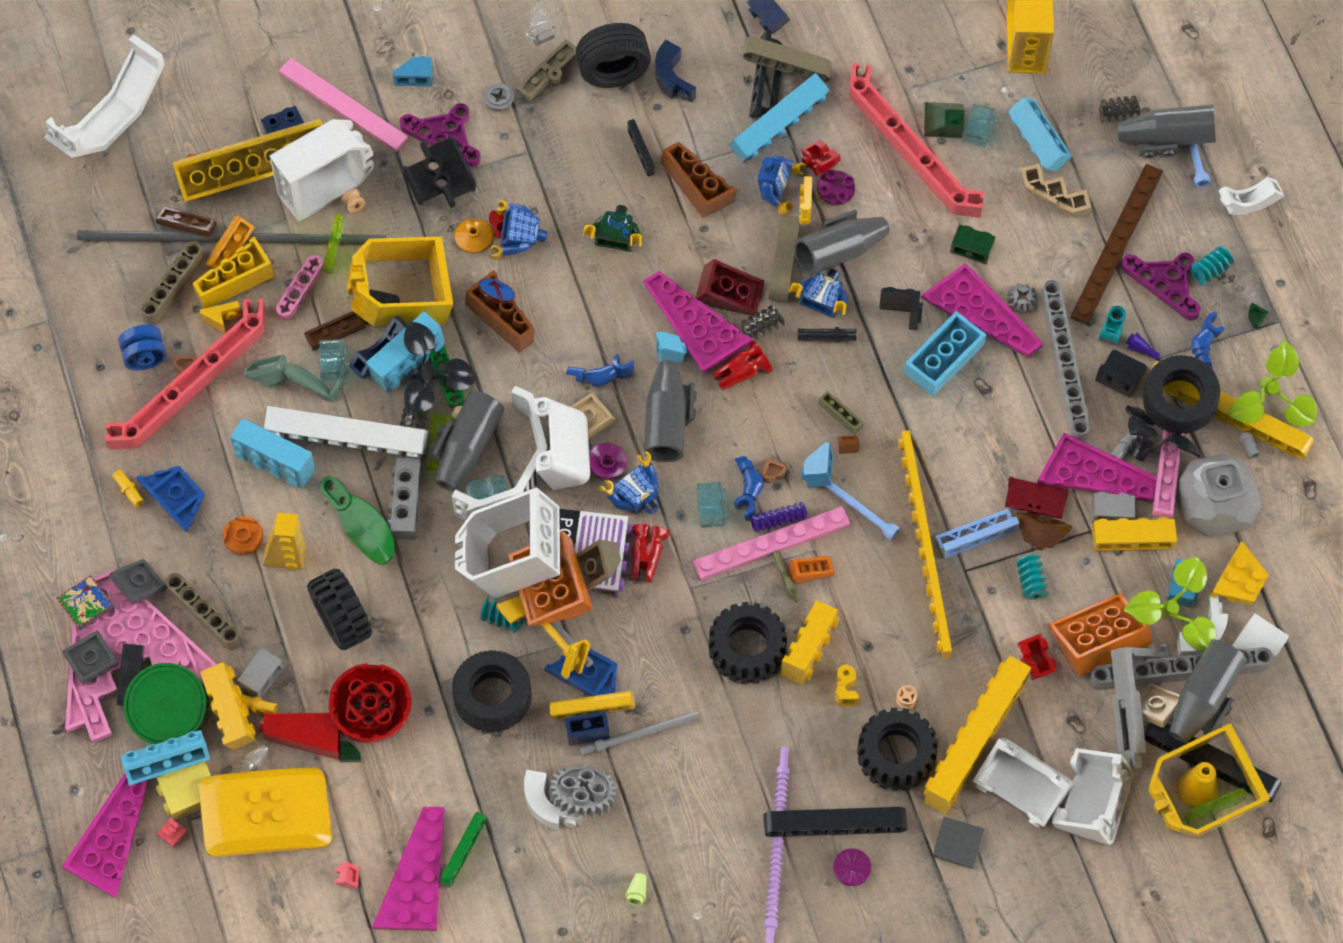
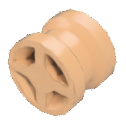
[342,189,366,213]
[896,685,918,710]

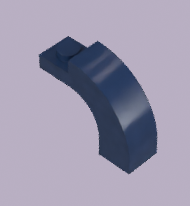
[655,39,696,102]
[349,316,406,379]

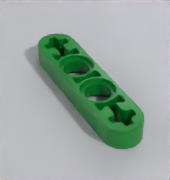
[429,345,465,409]
[440,812,487,888]

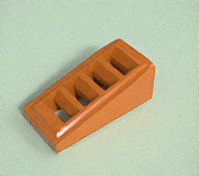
[788,556,835,584]

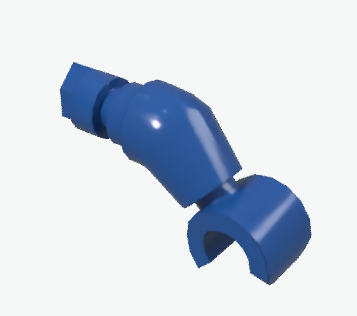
[1191,312,1225,371]
[566,354,634,387]
[734,456,763,521]

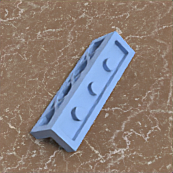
[934,509,1020,559]

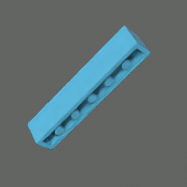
[728,73,830,162]

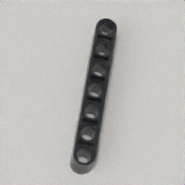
[1144,722,1281,803]
[763,807,908,837]

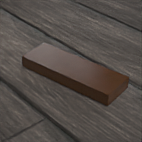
[156,207,217,237]
[304,311,366,351]

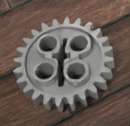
[549,763,618,819]

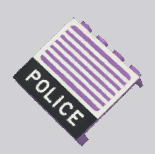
[559,509,632,598]

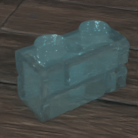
[697,481,729,528]

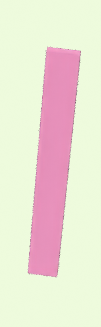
[279,58,408,152]

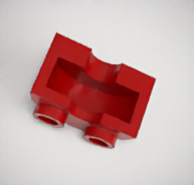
[801,139,841,176]
[1017,634,1057,680]

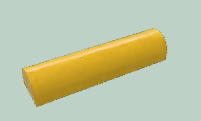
[549,690,635,720]

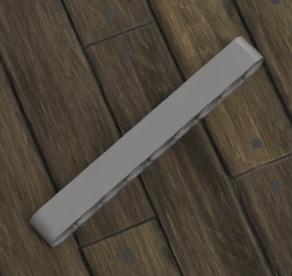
[1041,280,1090,442]
[1090,647,1273,690]

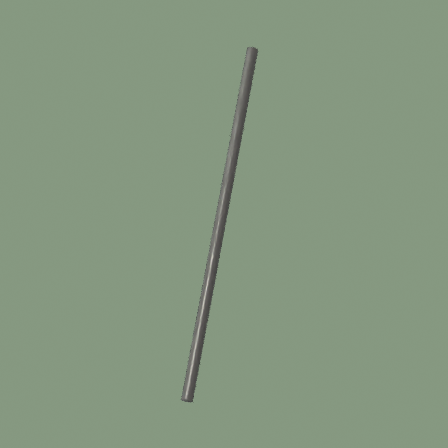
[77,230,387,244]

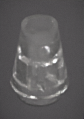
[240,744,270,772]

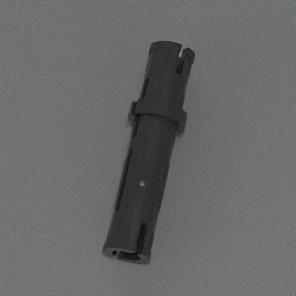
[798,327,857,342]

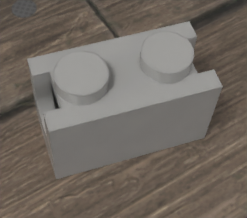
[1092,492,1135,523]
[237,648,284,698]

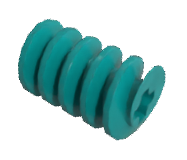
[1191,246,1234,286]
[1016,554,1049,600]
[480,596,525,633]

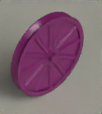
[833,848,871,886]

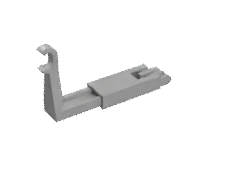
[1111,643,1170,769]

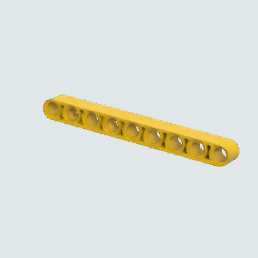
[1146,362,1314,459]

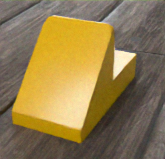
[200,301,242,334]

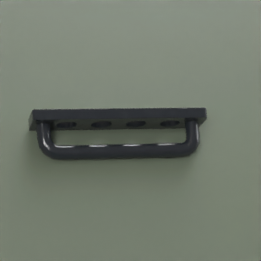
[749,30,783,118]

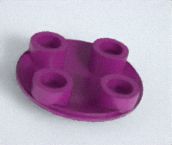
[817,169,855,205]

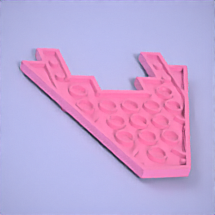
[65,570,217,743]

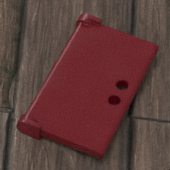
[1005,476,1069,519]

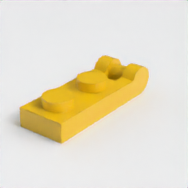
[799,176,812,225]

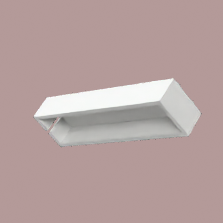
[264,406,430,458]

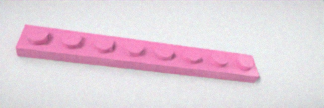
[693,506,850,581]

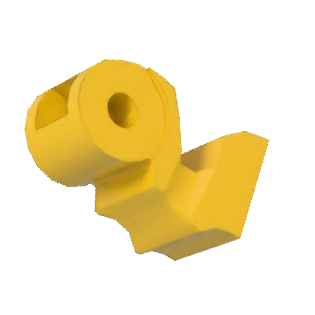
[835,664,860,707]

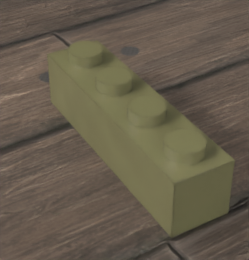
[818,391,863,435]

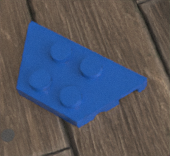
[136,466,205,533]
[544,649,617,696]

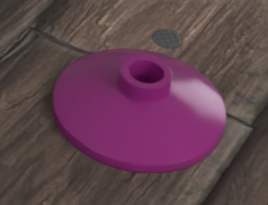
[589,442,628,479]

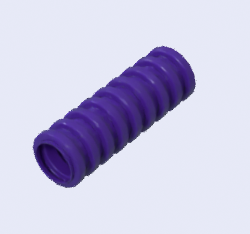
[750,502,807,533]

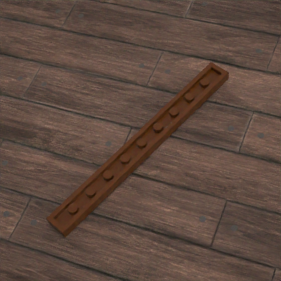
[1070,164,1163,326]

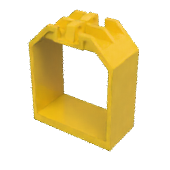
[1006,0,1054,74]
[346,236,453,327]
[1148,723,1270,838]

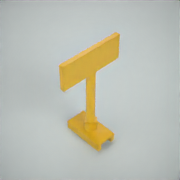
[496,596,591,679]

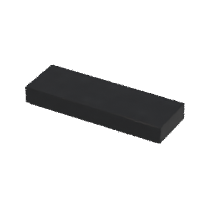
[627,119,654,177]
[116,643,145,706]

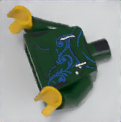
[582,205,642,252]

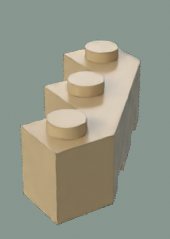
[1021,163,1093,217]

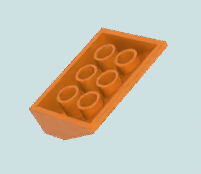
[508,531,593,627]
[1048,593,1152,676]

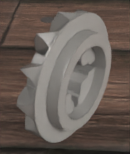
[484,83,514,111]
[1007,283,1038,312]

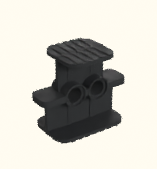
[403,135,476,208]

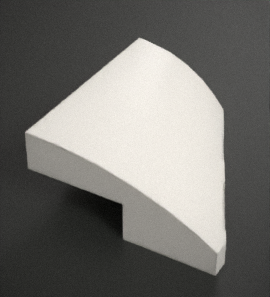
[1232,613,1289,657]

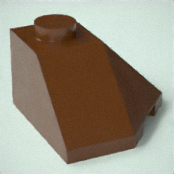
[1016,512,1072,550]

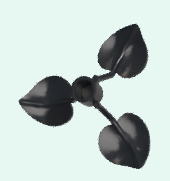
[404,322,476,415]
[1125,405,1200,461]

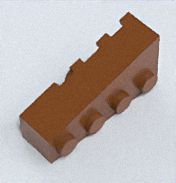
[465,270,535,353]

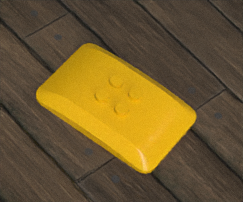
[199,768,332,857]

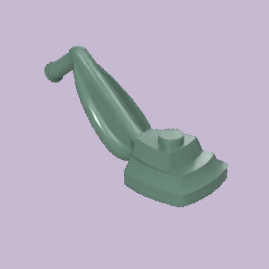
[244,355,346,401]

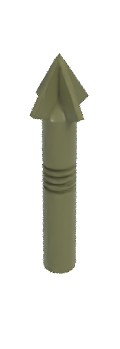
[772,550,798,603]

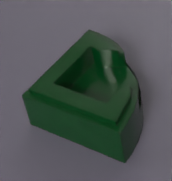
[1248,302,1269,329]
[340,740,361,762]

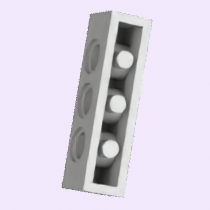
[387,457,422,540]

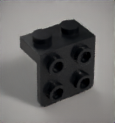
[879,287,923,330]
[1095,350,1147,398]

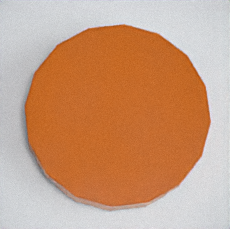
[222,516,263,555]

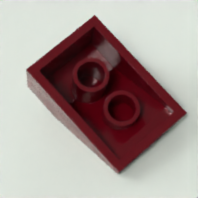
[696,259,764,316]

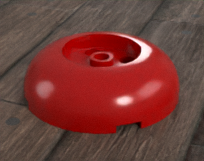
[328,663,412,743]

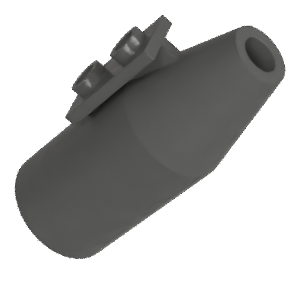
[1118,104,1216,158]
[794,210,889,275]
[644,360,697,462]
[428,391,504,491]
[1169,639,1247,743]

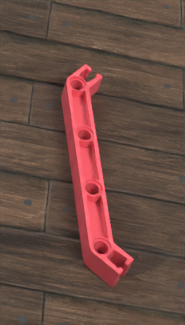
[849,63,984,218]
[105,299,265,449]

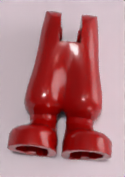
[712,341,773,390]
[631,524,670,583]

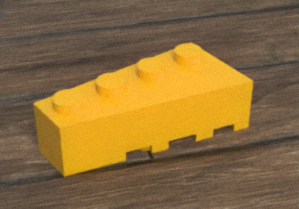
[193,237,275,309]
[263,512,306,571]
[781,600,840,686]
[200,662,257,750]

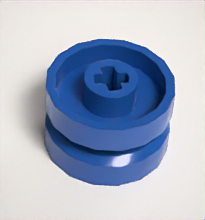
[118,324,167,371]

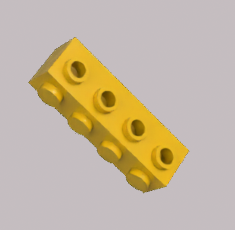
[1092,517,1177,551]

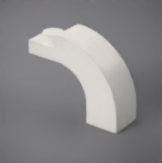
[1218,177,1284,215]
[1177,596,1228,657]
[524,770,582,831]

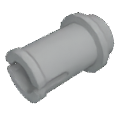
[1239,432,1260,459]

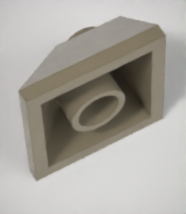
[576,539,621,591]

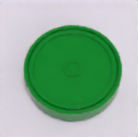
[124,663,209,745]

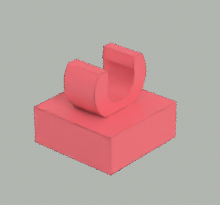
[157,818,188,848]
[334,861,359,889]

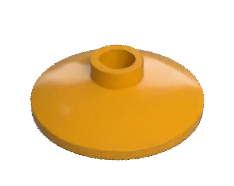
[454,218,493,253]

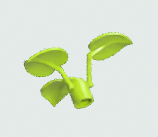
[1228,341,1317,427]
[1124,557,1216,652]

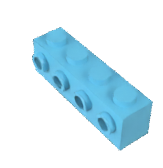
[1008,97,1072,171]
[120,730,211,786]

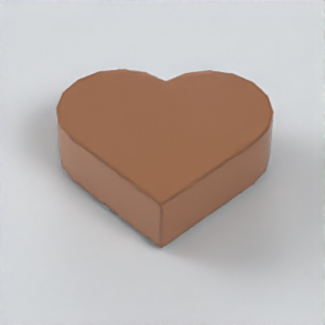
[173,355,197,374]
[761,458,787,483]

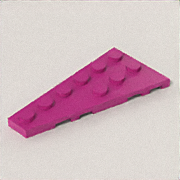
[921,263,1043,358]
[643,271,753,373]
[1037,433,1157,502]
[62,773,150,899]
[372,806,445,931]

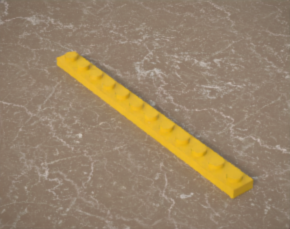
[898,430,952,659]

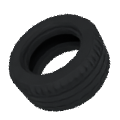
[576,23,651,88]

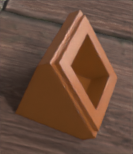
[837,435,859,454]

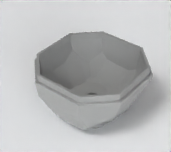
[1176,454,1263,538]

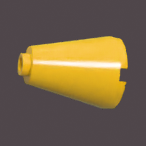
[1177,762,1219,809]

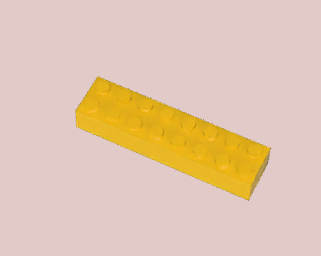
[172,119,323,202]
[923,655,1031,815]

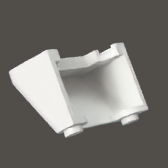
[533,397,590,490]
[973,738,1074,828]
[1052,748,1133,845]

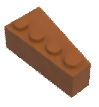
[661,142,737,218]

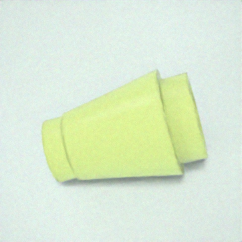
[625,873,647,906]

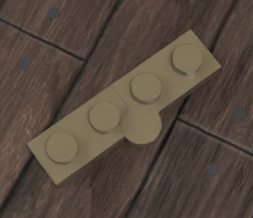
[516,39,577,102]

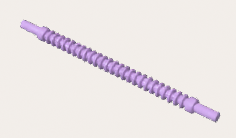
[764,747,790,943]

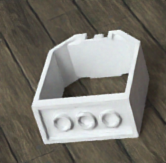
[270,119,374,222]
[455,487,560,598]

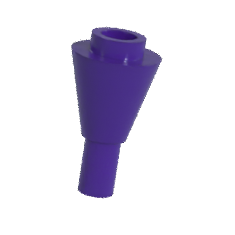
[1125,332,1161,361]

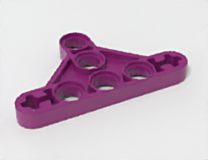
[400,103,481,168]
[1121,252,1201,321]

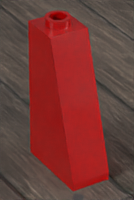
[260,713,340,759]

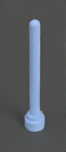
[1189,144,1211,188]
[825,482,900,541]

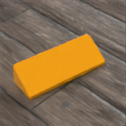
[205,216,255,269]

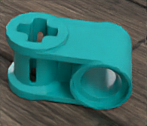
[1098,305,1126,345]

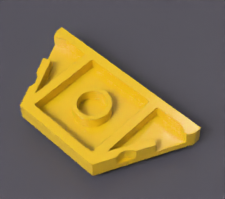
[1209,541,1269,606]

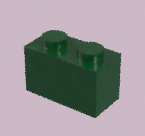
[950,224,996,265]

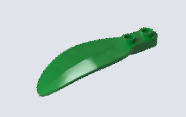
[320,476,395,565]

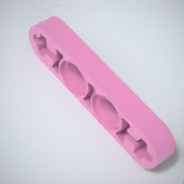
[276,255,324,321]

